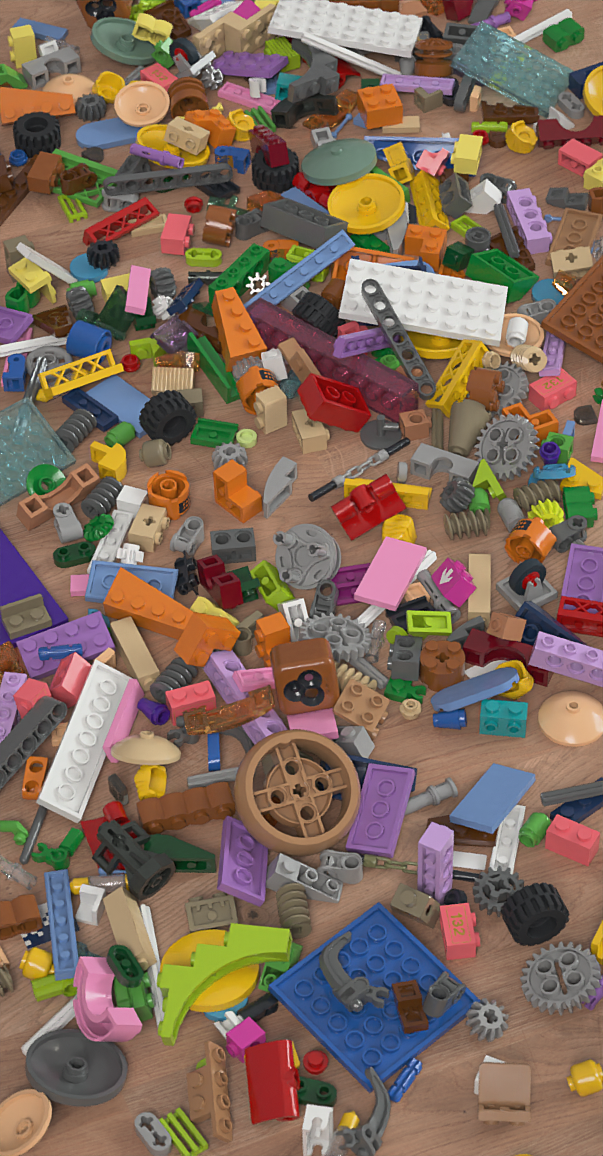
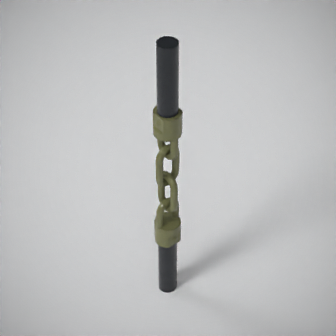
[328,850,480,883]

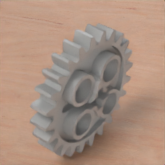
[466,361,529,419]
[474,413,540,481]
[298,613,372,663]
[520,942,602,1015]

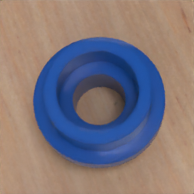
[9,149,28,167]

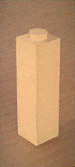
[468,554,491,628]
[110,616,160,692]
[102,886,157,971]

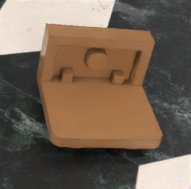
[332,679,391,741]
[478,1062,531,1126]

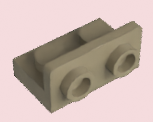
[0,594,52,640]
[184,892,238,933]

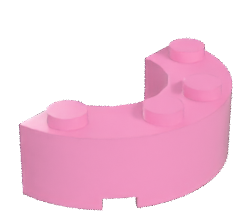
[73,956,142,1042]

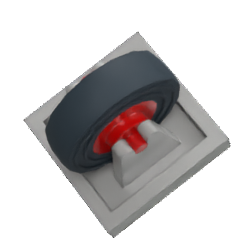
[169,37,217,79]
[496,558,558,612]

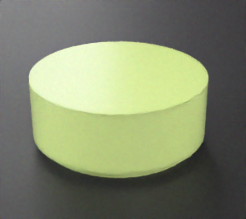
[236,429,257,449]

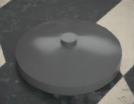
[25,1029,128,1107]

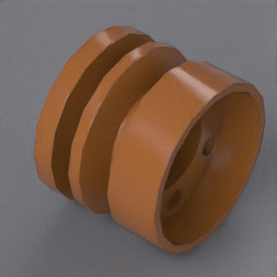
[414,38,453,77]
[167,77,209,119]

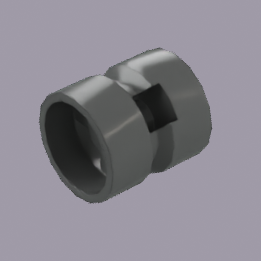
[465,227,491,253]

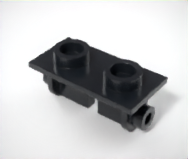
[420,15,443,39]
[174,550,200,595]

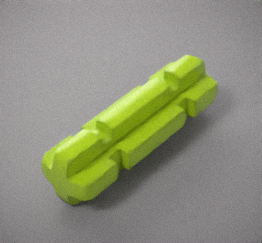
[137,0,167,10]
[471,122,508,133]

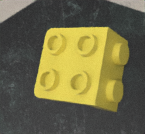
[8,257,57,304]

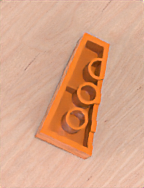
[0,87,75,126]
[211,287,267,373]
[103,567,193,640]

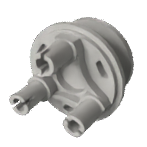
[273,524,341,590]

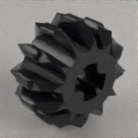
[87,239,120,270]

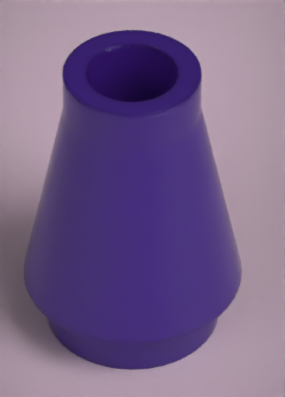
[539,441,561,466]
[137,697,170,725]

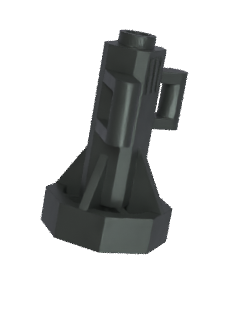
[92,820,176,901]

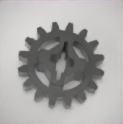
[473,866,524,917]

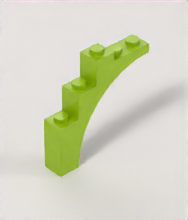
[157,923,293,1046]

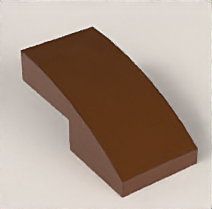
[391,980,429,1034]

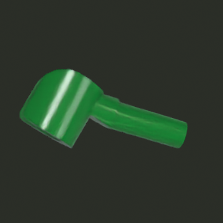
[593,388,603,404]

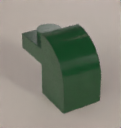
[131,295,157,331]
[227,566,261,603]

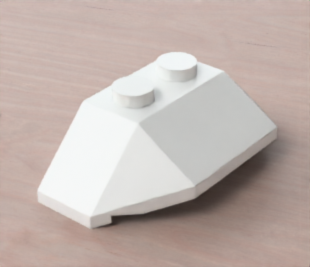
[187,1,243,31]

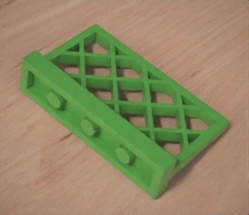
[52,149,118,208]

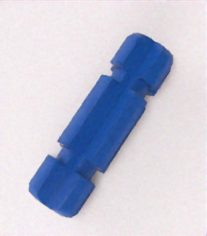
[38,643,83,661]
[387,1058,422,1103]

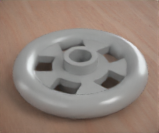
[25,346,73,381]

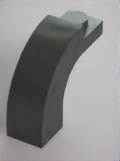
[270,93,339,128]

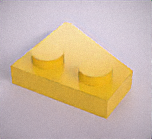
[560,457,603,500]

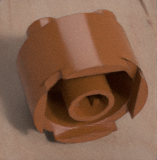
[202,205,237,248]
[465,367,505,412]
[419,640,465,692]

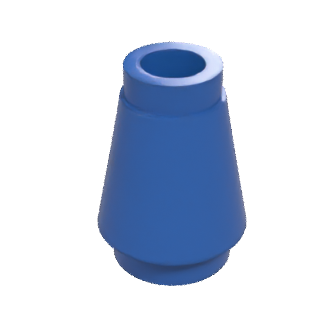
[433,708,467,730]

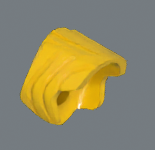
[92,71,125,104]
[226,109,256,141]
[505,120,538,154]
[382,514,417,544]
[495,660,534,700]
[134,765,167,801]

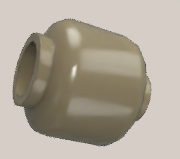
[139,439,172,468]

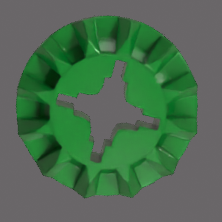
[83,513,114,542]

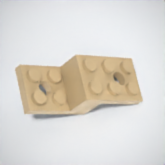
[194,3,277,62]

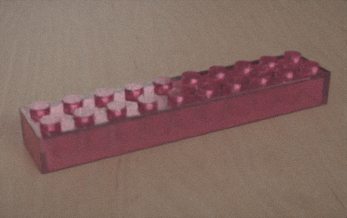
[246,298,419,423]

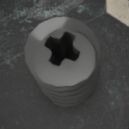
[54,409,97,453]
[81,476,123,519]
[150,657,197,704]

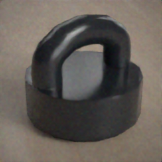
[444,888,467,905]

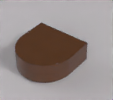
[488,131,507,148]

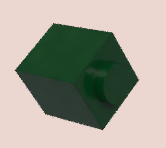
[442,241,475,272]

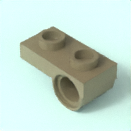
[232,610,264,656]

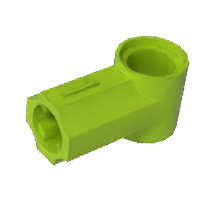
[31,973,77,1002]

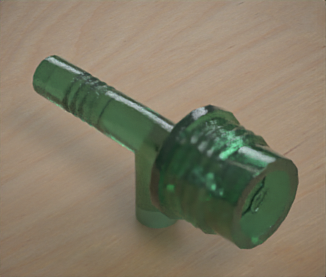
[206,195,250,216]
[76,308,127,341]

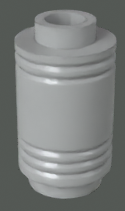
[497,498,526,533]

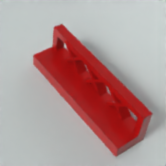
[82,197,159,246]
[557,596,603,637]

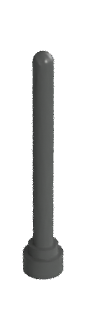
[19,768,50,865]

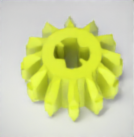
[527,498,564,529]

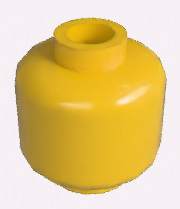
[19,947,55,980]
[566,1059,603,1097]

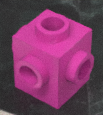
[504,0,533,21]

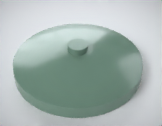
[90,17,156,65]
[301,138,377,186]

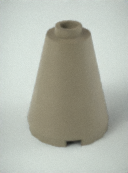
[448,399,492,457]

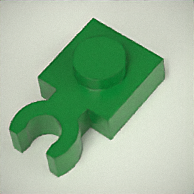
[384,677,427,704]

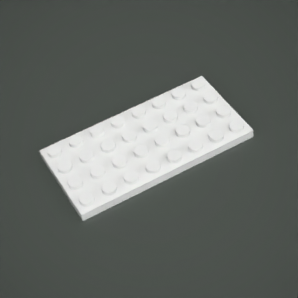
[268,0,423,58]
[338,258,508,347]

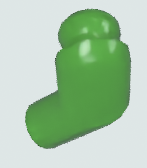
[0,820,29,845]

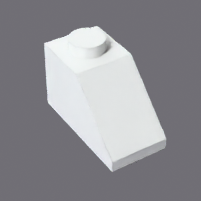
[465,179,502,214]
[277,598,309,642]

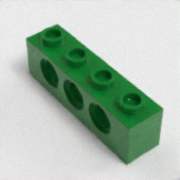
[208,243,270,306]

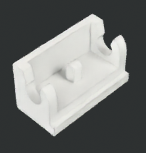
[302,1104,334,1156]

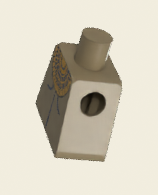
[390,883,442,929]

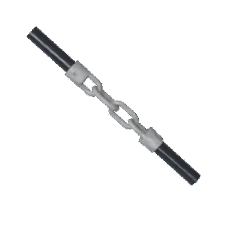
[308,437,410,502]

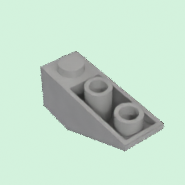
[332,726,375,758]
[266,853,343,903]

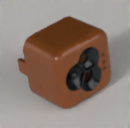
[75,0,133,29]
[270,638,340,715]

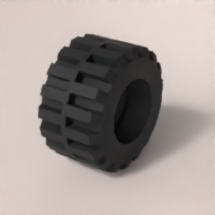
[13,112,61,158]
[251,148,299,194]
[292,292,346,343]
[139,390,197,446]
[501,882,569,946]

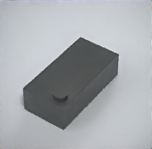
[260,198,348,249]

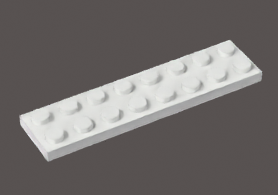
[36,659,133,824]

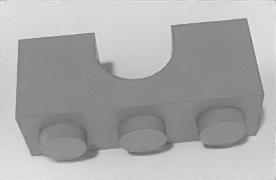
[22,46,81,90]
[410,443,479,485]

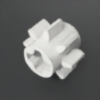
[246,272,271,295]
[152,295,175,321]
[116,543,144,565]

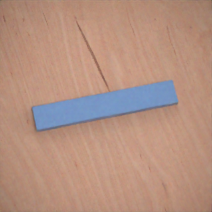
[44,869,79,981]

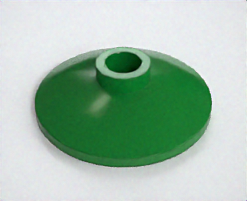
[26,464,66,496]

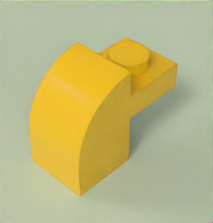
[383,141,415,184]
[90,441,127,482]

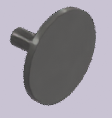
[360,414,402,451]

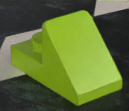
[129,334,170,367]
[472,458,507,501]
[406,610,452,641]

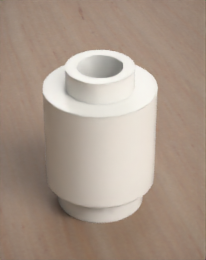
[506,317,528,347]

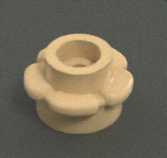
[482,351,501,370]
[399,699,422,720]

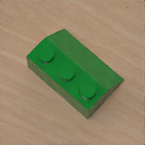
[465,249,539,303]

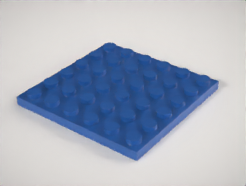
[268,902,481,1093]

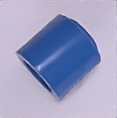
[66,320,112,364]

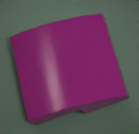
[330,563,370,606]

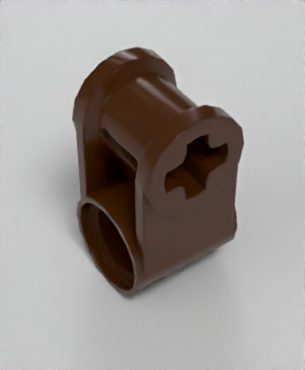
[60,163,97,196]

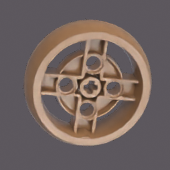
[234,729,361,857]

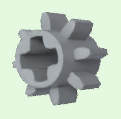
[201,66,224,90]

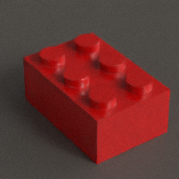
[297,373,372,433]

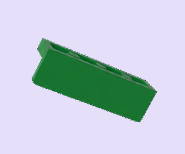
[187,332,240,404]

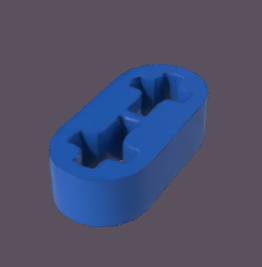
[207,732,221,771]

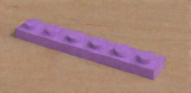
[333,327,400,359]

